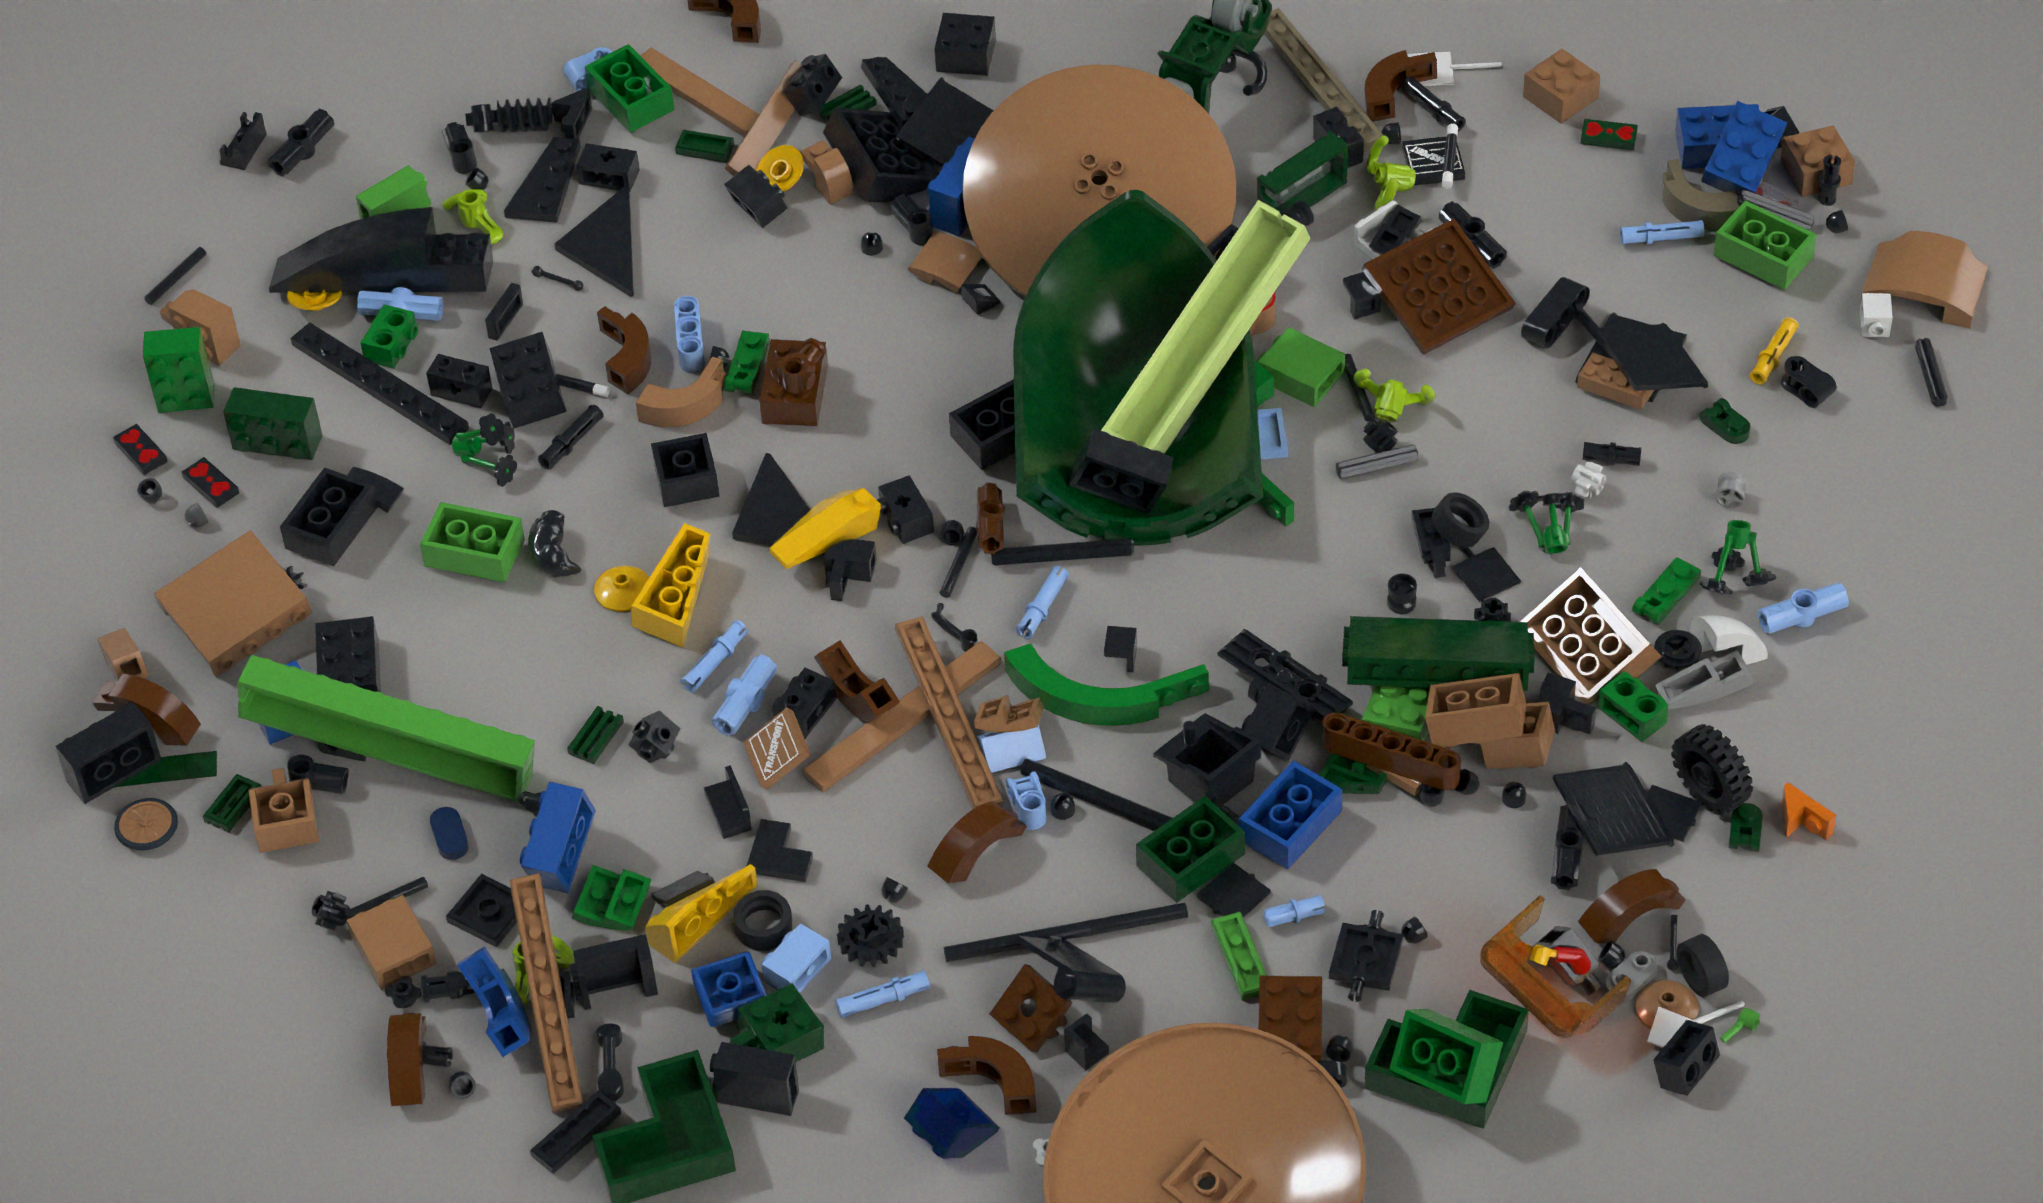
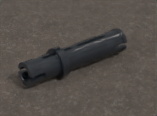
[1401,76,1466,132]
[538,404,604,470]

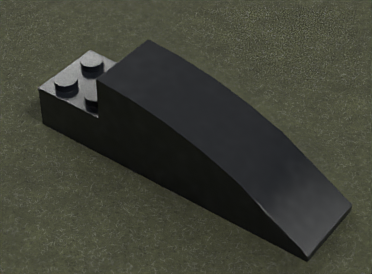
[269,207,493,293]

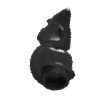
[528,510,581,578]

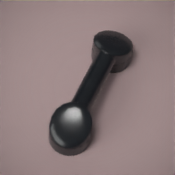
[596,1023,624,1101]

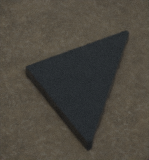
[555,185,634,297]
[732,453,826,557]

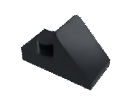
[551,88,592,139]

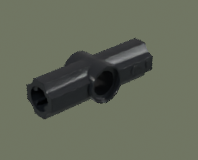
[268,108,335,177]
[1439,201,1507,269]
[1551,805,1584,890]

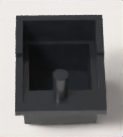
[1153,713,1261,808]

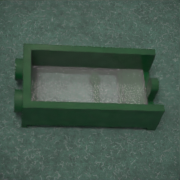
[1257,130,1348,212]

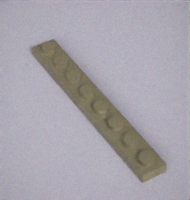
[1264,8,1383,152]

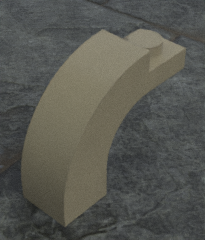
[1662,159,1740,231]

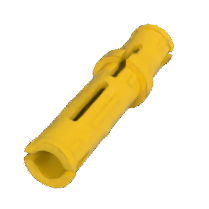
[1749,317,1799,385]

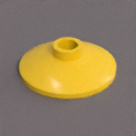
[756,145,804,192]
[287,290,342,311]
[594,566,649,612]

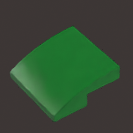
[571,865,652,931]

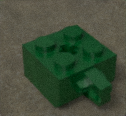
[730,983,824,1062]

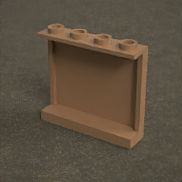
[154,530,312,677]

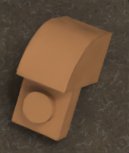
[800,140,853,205]

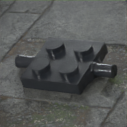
[1329,910,1403,1002]

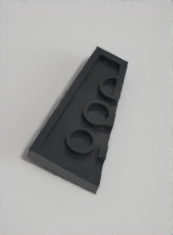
[504,137,581,222]

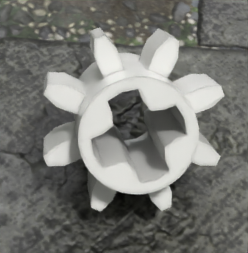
[1571,461,1607,498]

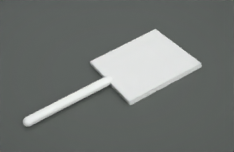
[1407,52,1502,86]

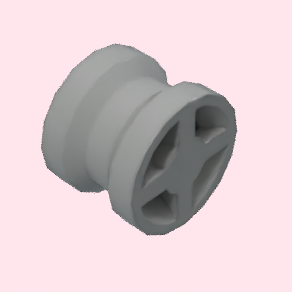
[1715,472,1747,508]

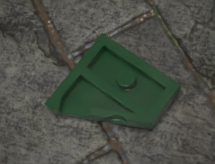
[1319,753,1387,794]

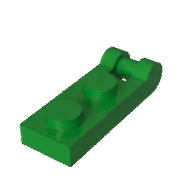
[724,330,770,394]
[1632,557,1701,625]

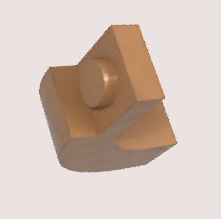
[636,357,726,427]

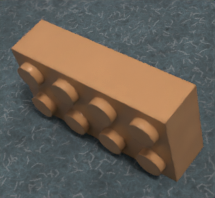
[1577,353,1654,410]

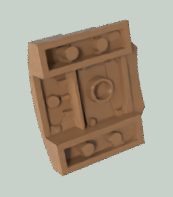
[1860,230,1988,328]

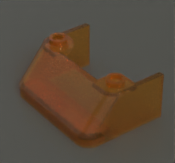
[1480,895,1631,1038]

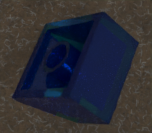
[904,1088,1000,1159]

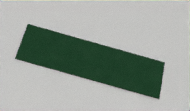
[114,751,217,788]

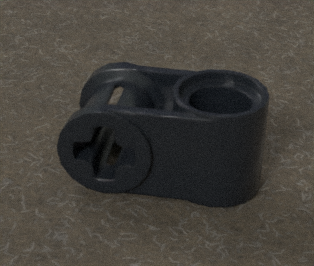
[1781,356,1837,408]

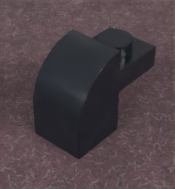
[824,539,877,601]
[1539,672,1596,734]

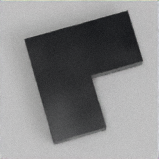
[746,819,813,882]

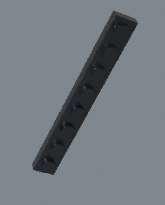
[290,322,469,445]

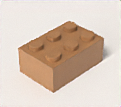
[1425,673,1526,748]

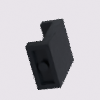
[569,934,658,1010]

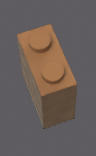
[347,895,437,990]

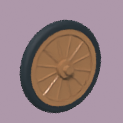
[114,798,178,851]

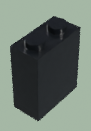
[710,1042,799,1116]

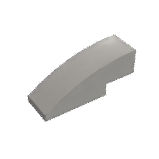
[1655,650,1755,710]

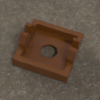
[989,964,1073,1053]

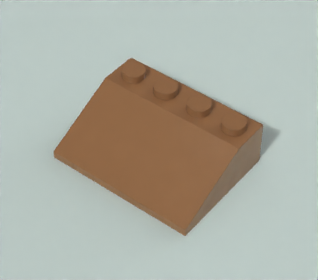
[1520,567,1662,704]

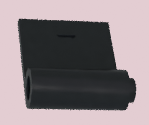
[1016,936,1126,1003]

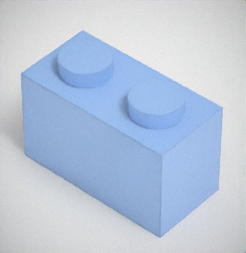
[762,923,832,993]

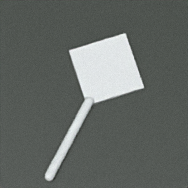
[1647,1001,1745,1048]

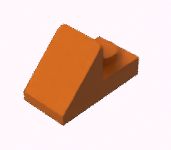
[1781,782,1836,840]

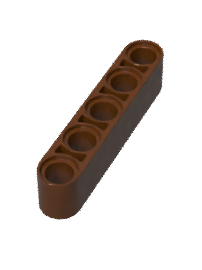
[1321,713,1461,790]

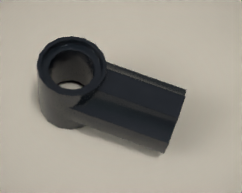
[442,122,477,174]
[890,194,934,245]
[287,754,349,794]

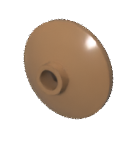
[1635,980,1699,1029]

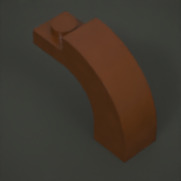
[688,0,761,43]
[1365,50,1438,122]
[597,306,651,395]
[814,640,900,722]
[92,674,201,746]
[927,801,1027,883]
[1578,869,1686,943]
[387,1013,427,1106]
[937,1036,1036,1115]

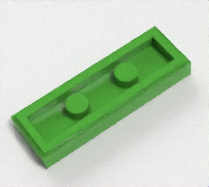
[1211,912,1266,1001]

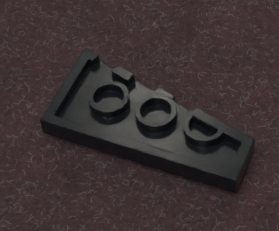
[861,57,927,129]

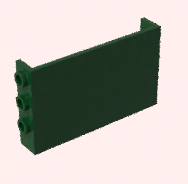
[1342,616,1535,691]

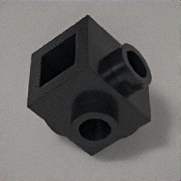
[628,710,681,763]

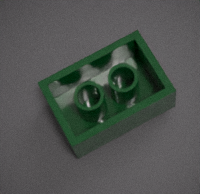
[223,387,323,460]
[1136,796,1245,903]

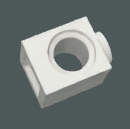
[1860,293,1893,337]

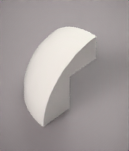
[1690,615,1768,665]

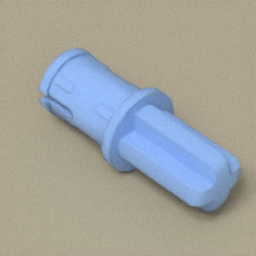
[1263,895,1325,927]

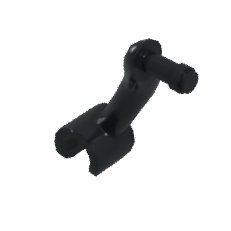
[931,603,978,652]

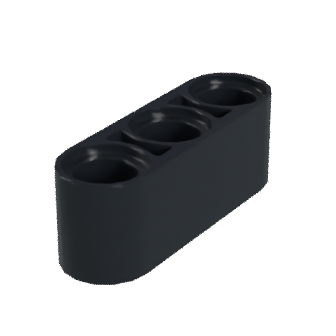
[1521,277,1590,348]

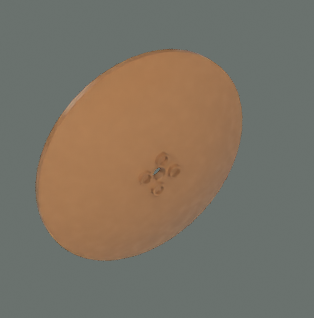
[963,64,1236,297]
[1043,1022,1366,1203]

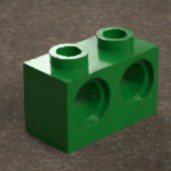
[360,304,418,369]
[1598,671,1669,742]

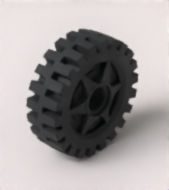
[1671,724,1753,815]

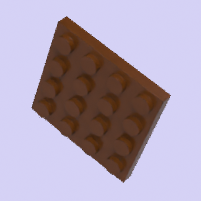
[1362,218,1516,355]

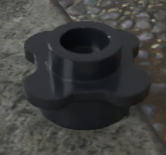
[385,976,421,1008]

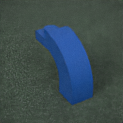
[457,946,531,1057]

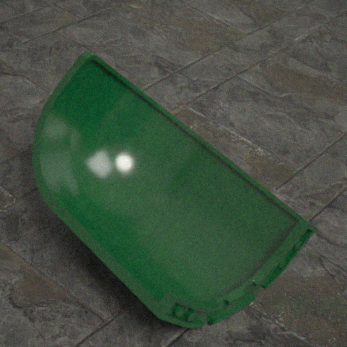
[1013,190,1263,546]

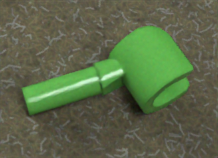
[1720,1008,1760,1043]

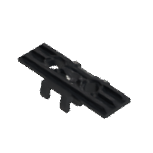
[1217,628,1353,726]

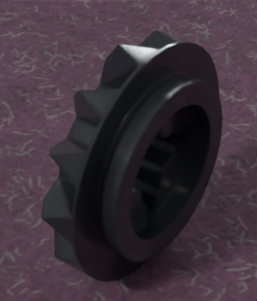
[1654,630,1702,671]

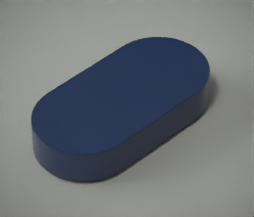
[430,807,469,860]

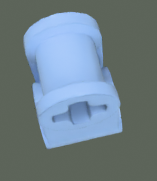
[563,47,612,91]
[1006,771,1047,830]

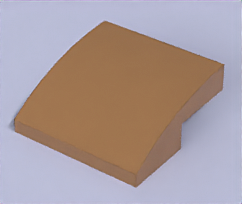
[908,232,982,294]
[974,695,1044,732]

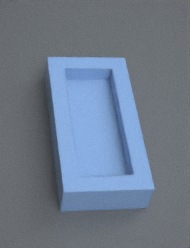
[1258,408,1288,459]

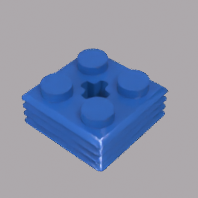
[691,952,767,1027]

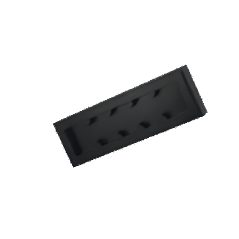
[530,1090,622,1174]

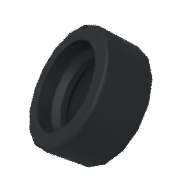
[1432,492,1490,548]
[733,890,793,950]
[1676,934,1729,997]

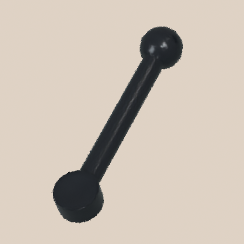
[531,266,584,291]
[1667,915,1679,971]

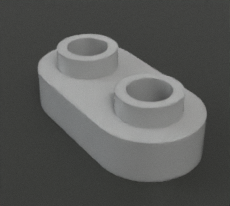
[1605,951,1657,1003]

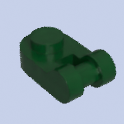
[1699,398,1750,444]
[1728,803,1763,852]

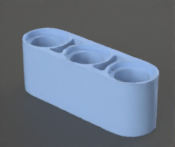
[674,296,705,373]

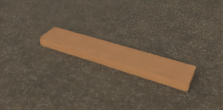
[640,47,759,137]
[724,60,801,176]

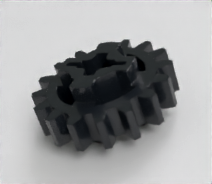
[837,904,904,967]

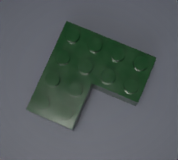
[1364,990,1529,1129]
[592,1050,736,1203]

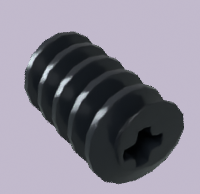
[497,97,553,133]

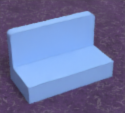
[976,725,1046,773]

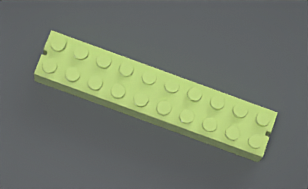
[1101,200,1311,454]

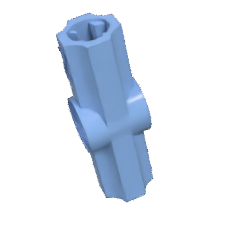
[357,287,443,321]
[1758,583,1849,634]
[712,654,778,736]

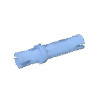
[1620,220,1704,245]
[1016,566,1069,639]
[680,620,749,693]
[836,970,930,1018]

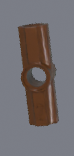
[976,482,1005,554]

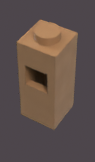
[97,627,149,681]

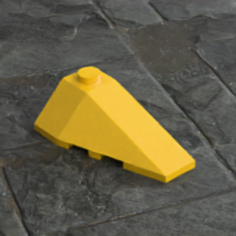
[769,488,881,569]
[645,864,757,963]

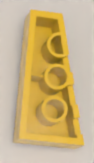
[631,523,710,648]

